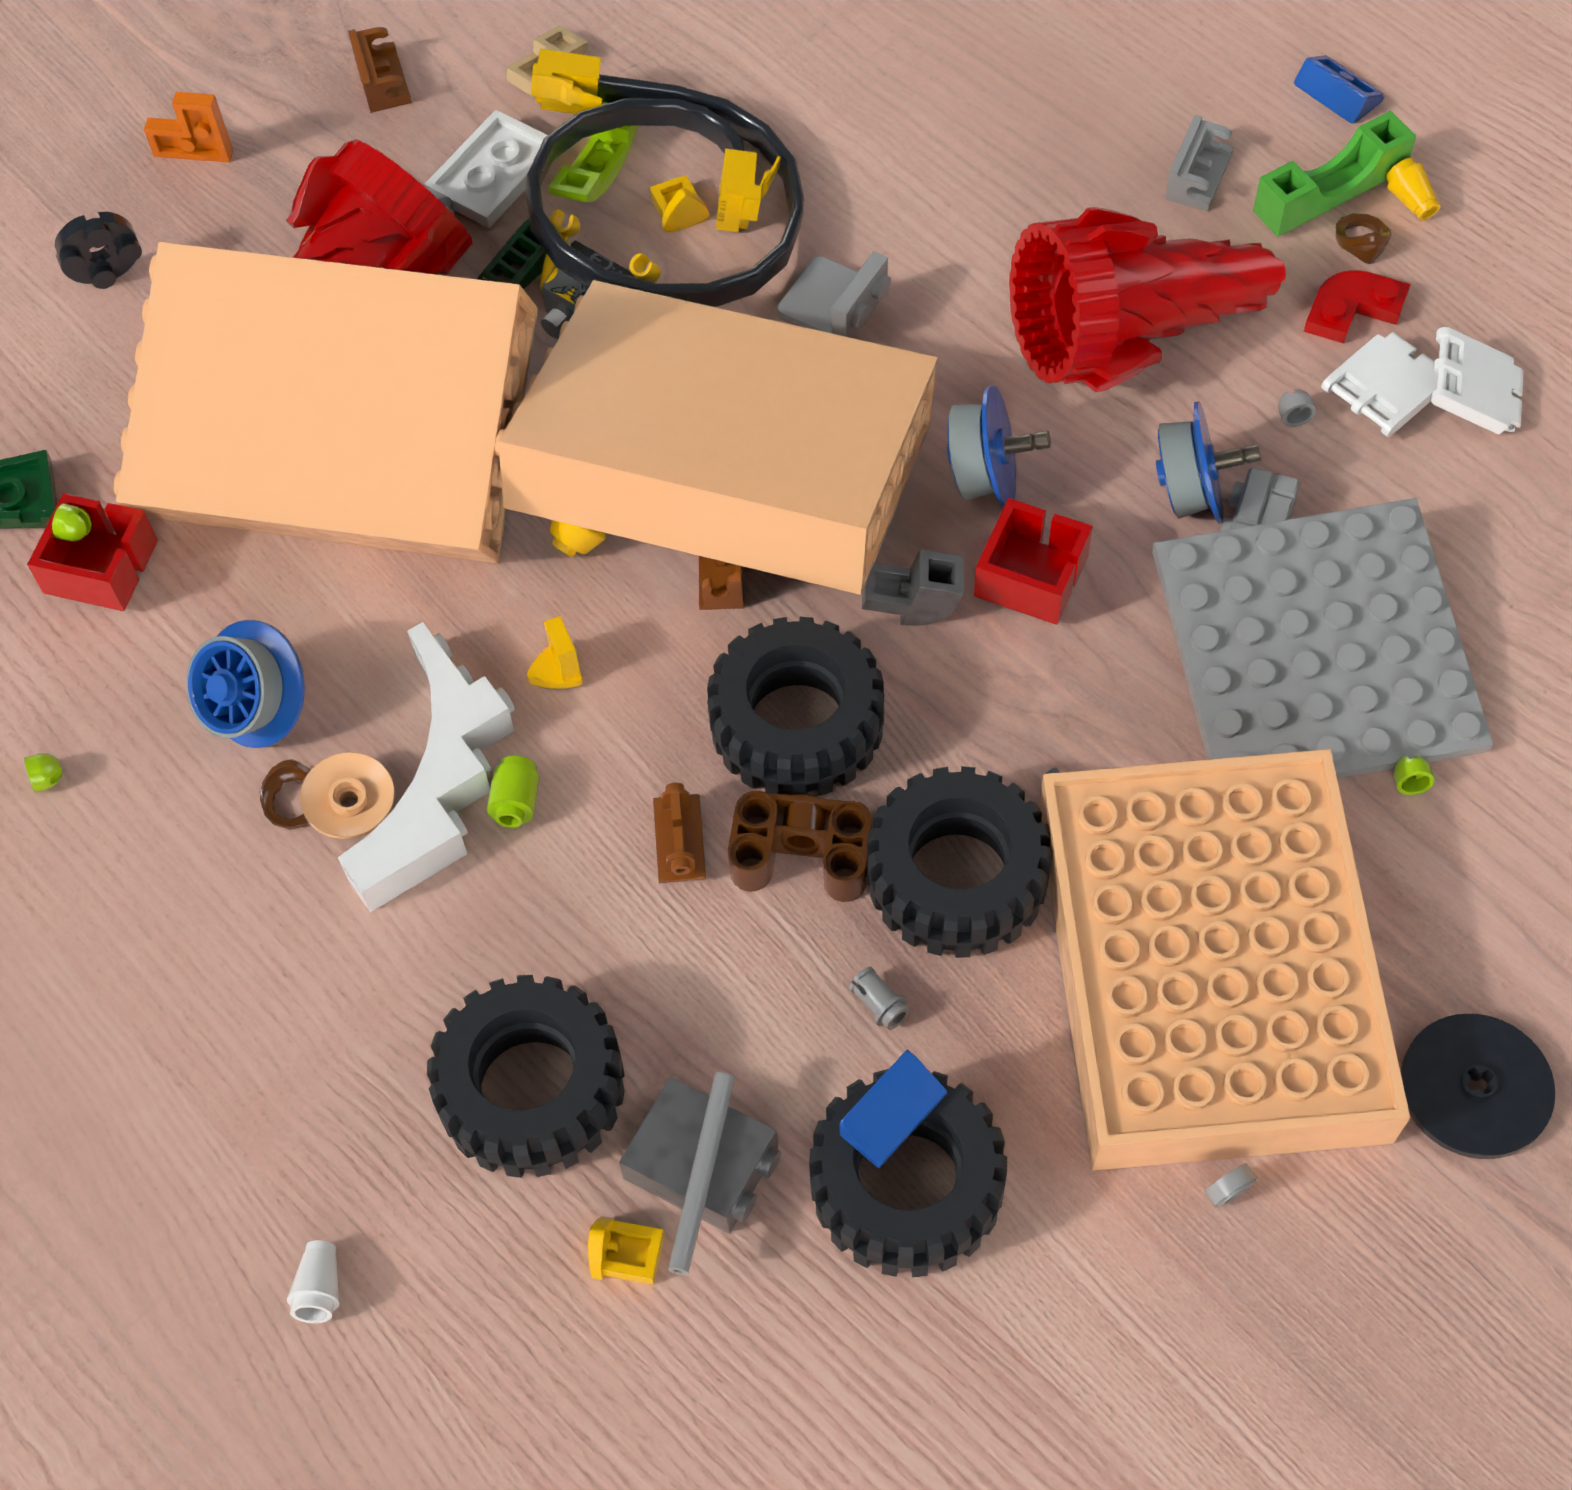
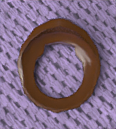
[1336,213,1391,264]
[260,759,311,830]

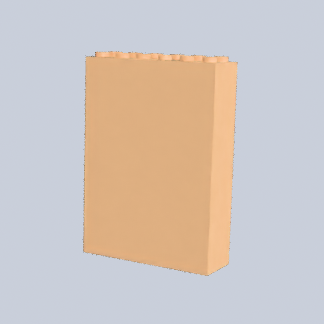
[114,242,538,564]
[495,280,938,595]

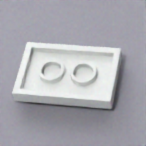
[425,110,548,228]

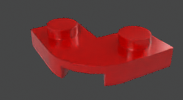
[1304,270,1411,344]

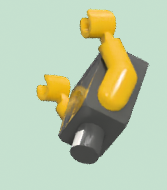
[540,209,661,339]

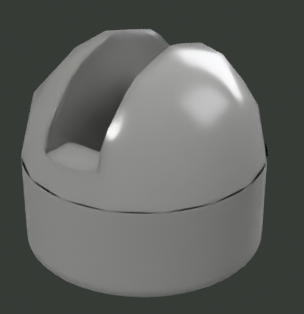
[1278,389,1316,427]

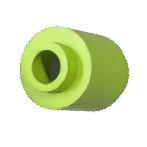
[487,755,540,828]

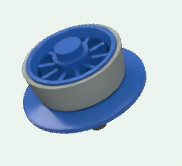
[947,385,1051,508]
[1156,401,1262,524]
[186,620,305,748]

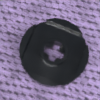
[54,211,142,289]

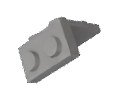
[778,251,891,338]

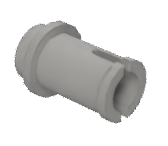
[849,967,910,1030]

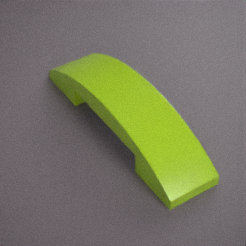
[548,103,639,202]

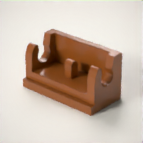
[348,27,412,113]
[699,556,744,610]

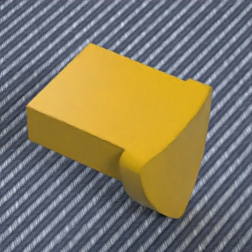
[649,175,709,232]
[527,616,583,689]
[588,1216,665,1285]

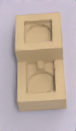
[506,25,588,98]

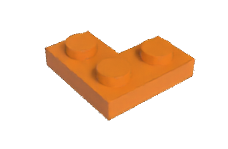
[144,91,233,163]

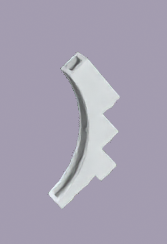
[338,622,515,913]

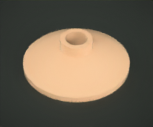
[300,752,395,839]

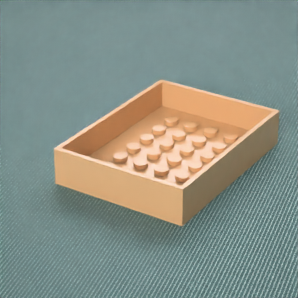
[1038,749,1410,1171]

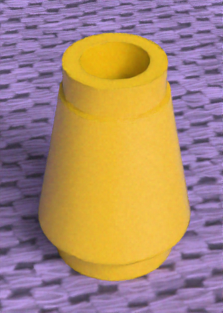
[1385,158,1441,221]

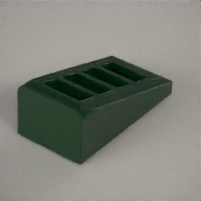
[477,218,546,289]

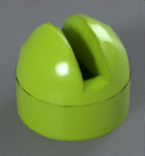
[52,504,92,541]
[24,753,62,793]
[1394,755,1435,795]

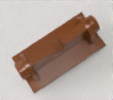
[653,782,706,883]

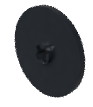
[1400,1014,1555,1159]

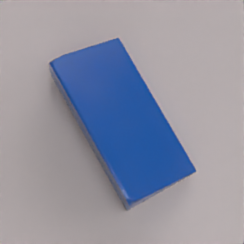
[1294,55,1385,123]
[839,1050,947,1168]

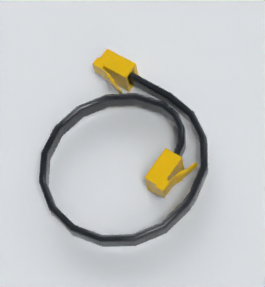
[526,49,804,307]

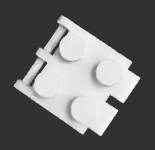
[1431,327,1524,434]
[1321,332,1438,438]

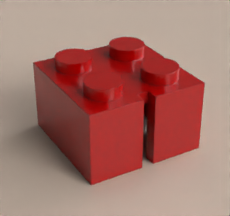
[27,493,158,611]
[974,498,1093,625]

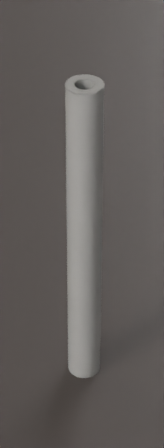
[668,1072,735,1275]

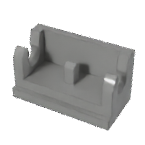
[1165,115,1233,211]

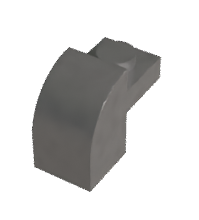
[862,549,964,626]

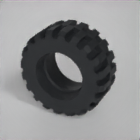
[707,616,885,796]
[867,766,1052,958]
[427,974,625,1178]
[809,1069,1007,1278]

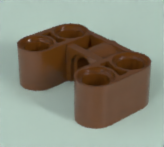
[728,791,872,902]

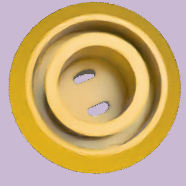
[549,520,606,557]

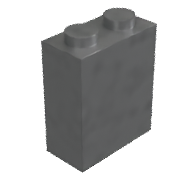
[619,1077,781,1234]

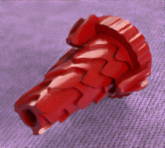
[286,139,473,276]
[1009,207,1286,392]

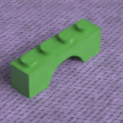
[1253,110,1416,237]

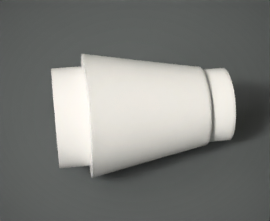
[287,1240,339,1323]

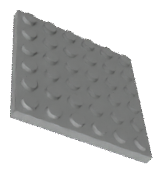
[1152,498,1493,779]

